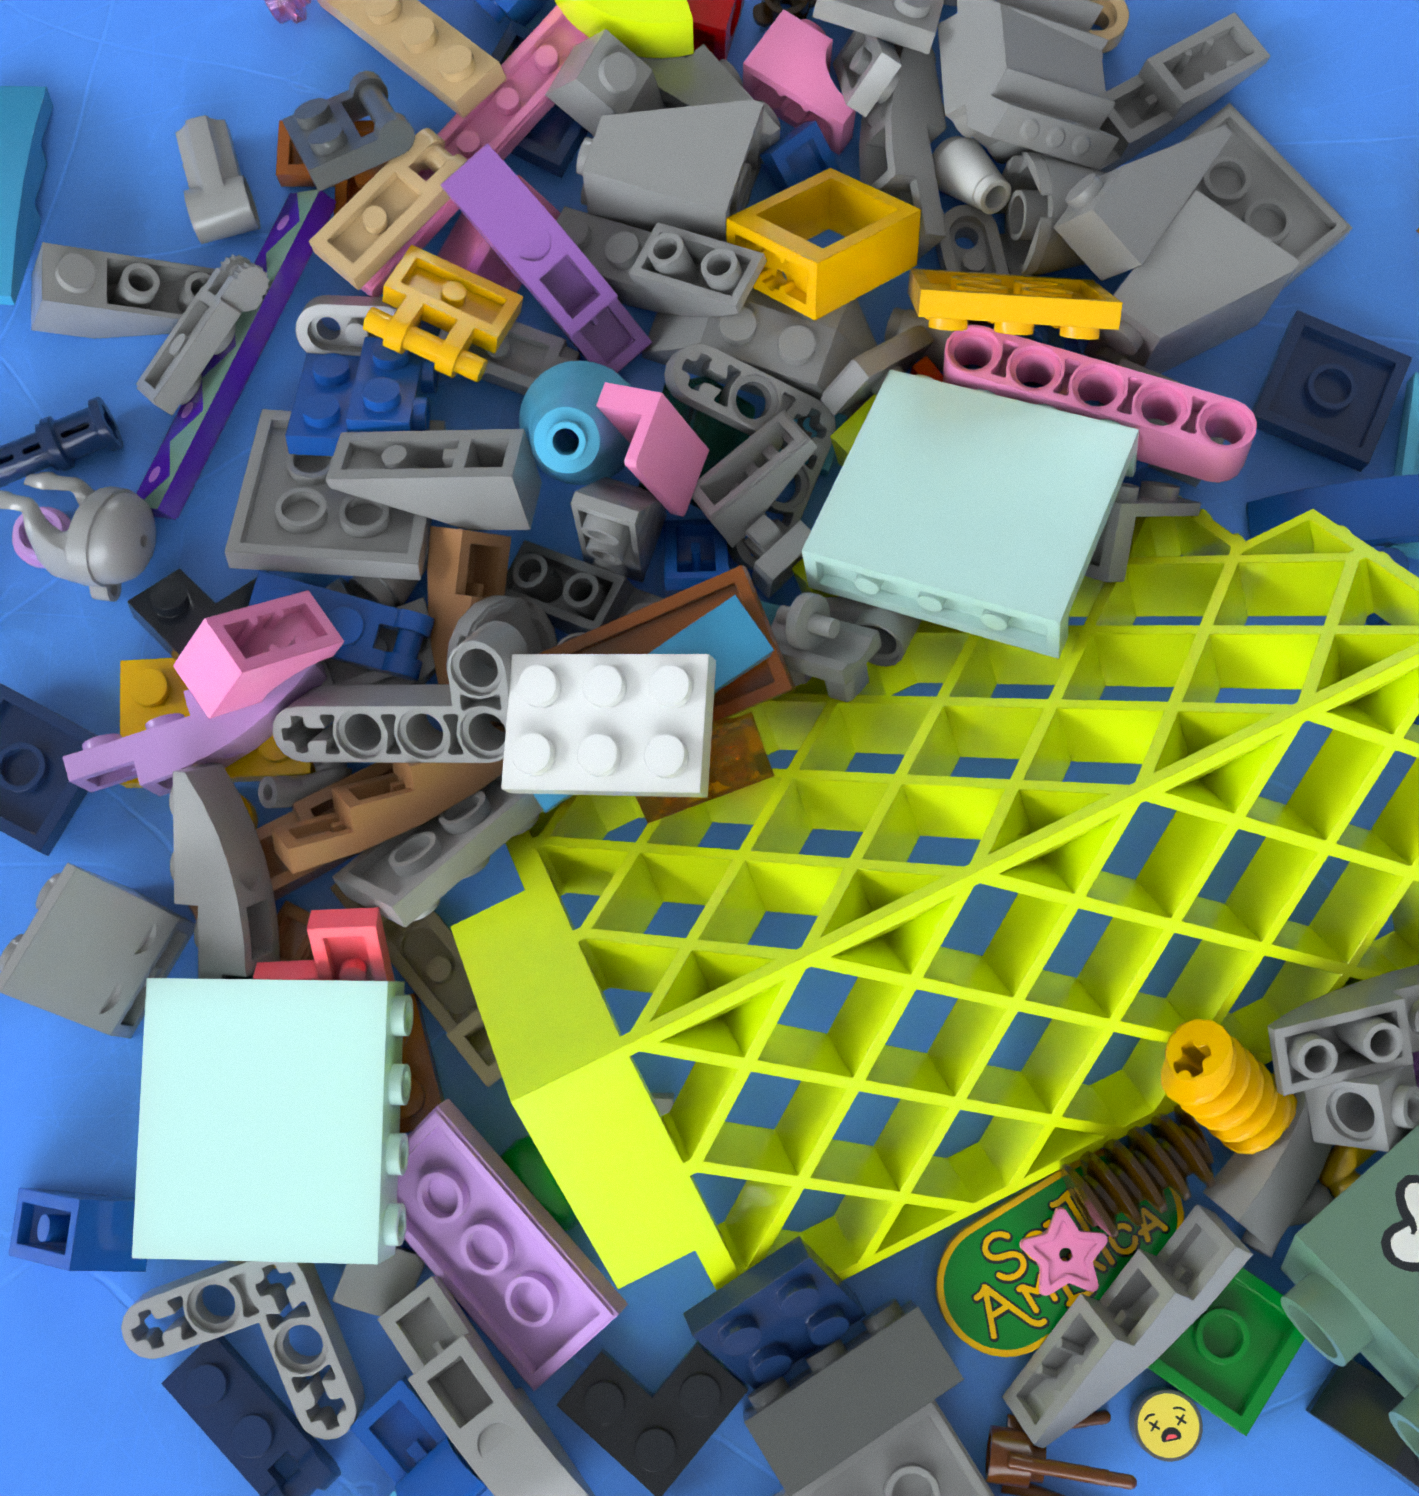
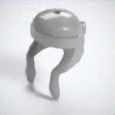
[0,472,156,602]

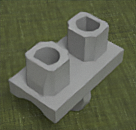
[771,592,882,702]

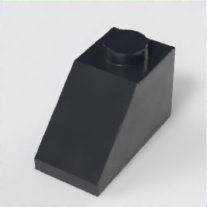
[1305,1360,1419,1493]

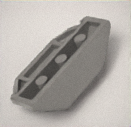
[642,271,877,420]

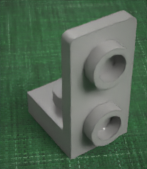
[1085,481,1201,582]

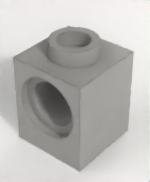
[1305,1064,1419,1152]

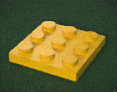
[908,268,1123,340]

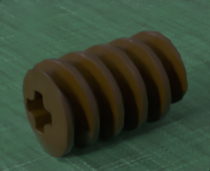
[1060,1104,1216,1239]

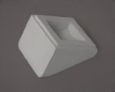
[333,1246,425,1316]

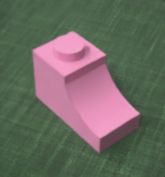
[743,9,856,155]
[173,590,345,719]

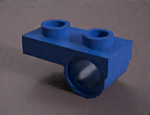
[350,1375,488,1496]

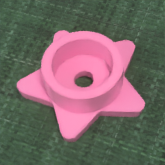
[1019,1207,1108,1296]

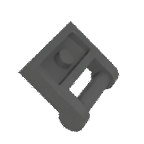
[282,71,415,192]

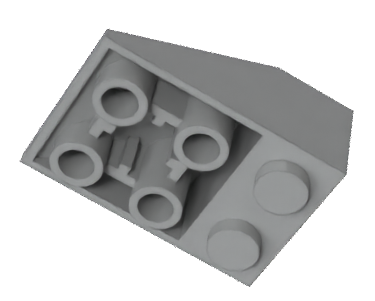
[0,863,195,1038]

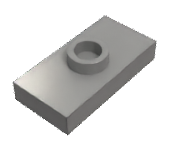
[820,325,935,416]

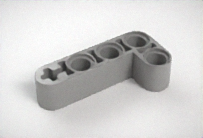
[273,621,528,763]

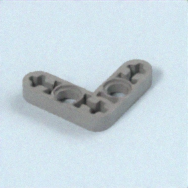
[664,343,836,570]
[121,1261,365,1440]

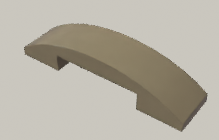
[330,883,502,1087]

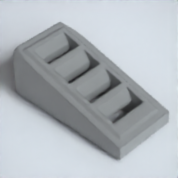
[692,410,817,548]

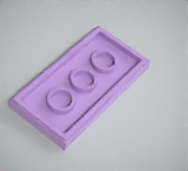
[397,1098,628,1391]

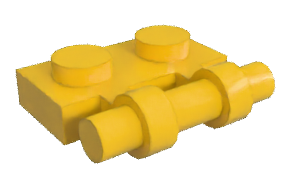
[363,244,524,383]

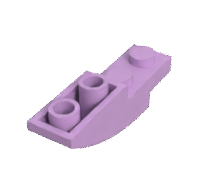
[63,662,327,797]

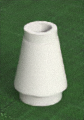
[933,136,1011,214]

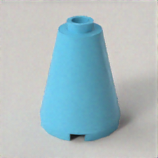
[519,361,631,485]

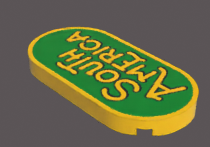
[935,1148,1184,1357]

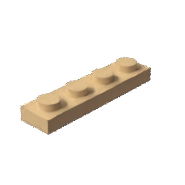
[317,0,507,118]

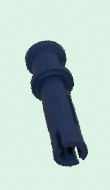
[0,397,123,487]

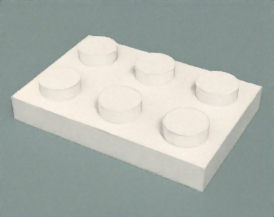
[501,654,716,797]

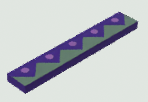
[136,190,336,520]

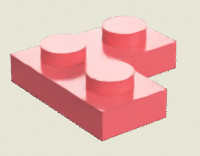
[253,907,395,981]

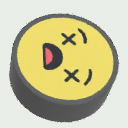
[1129,1387,1203,1462]

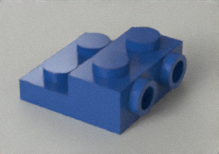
[285,337,439,456]

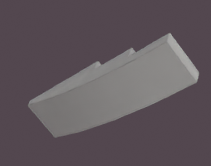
[1045,12,1271,173]
[1002,1204,1253,1448]

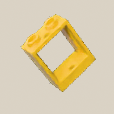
[726,168,921,320]

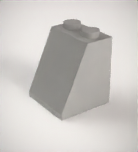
[576,99,764,242]
[1083,190,1301,374]

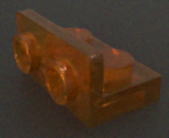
[636,712,775,823]

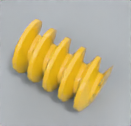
[1161,1019,1297,1154]

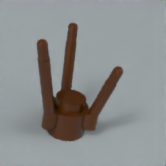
[985,1410,1137,1496]

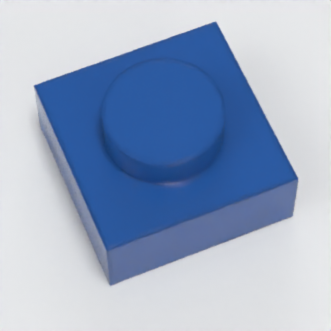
[760,121,843,192]

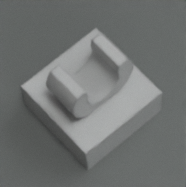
[743,514,811,599]

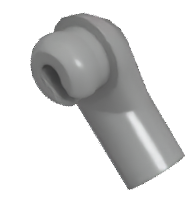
[258,762,352,808]

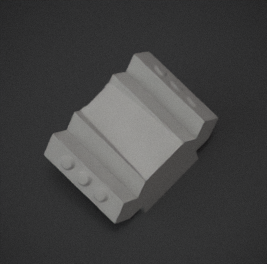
[938,0,1120,170]

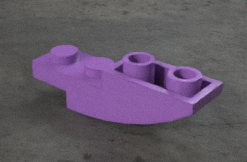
[440,144,652,373]

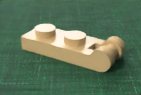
[309,128,467,291]

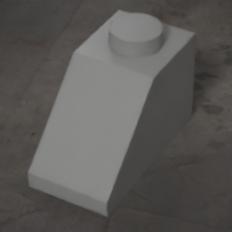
[545,29,665,136]

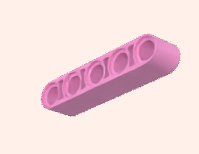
[943,325,1257,483]

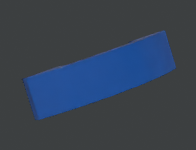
[1246,474,1419,547]

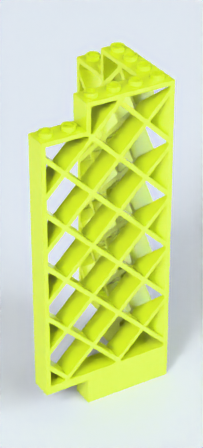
[450,496,1419,1291]

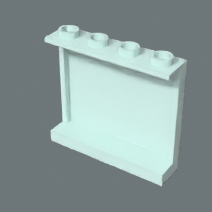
[802,369,1139,659]
[132,978,413,1265]

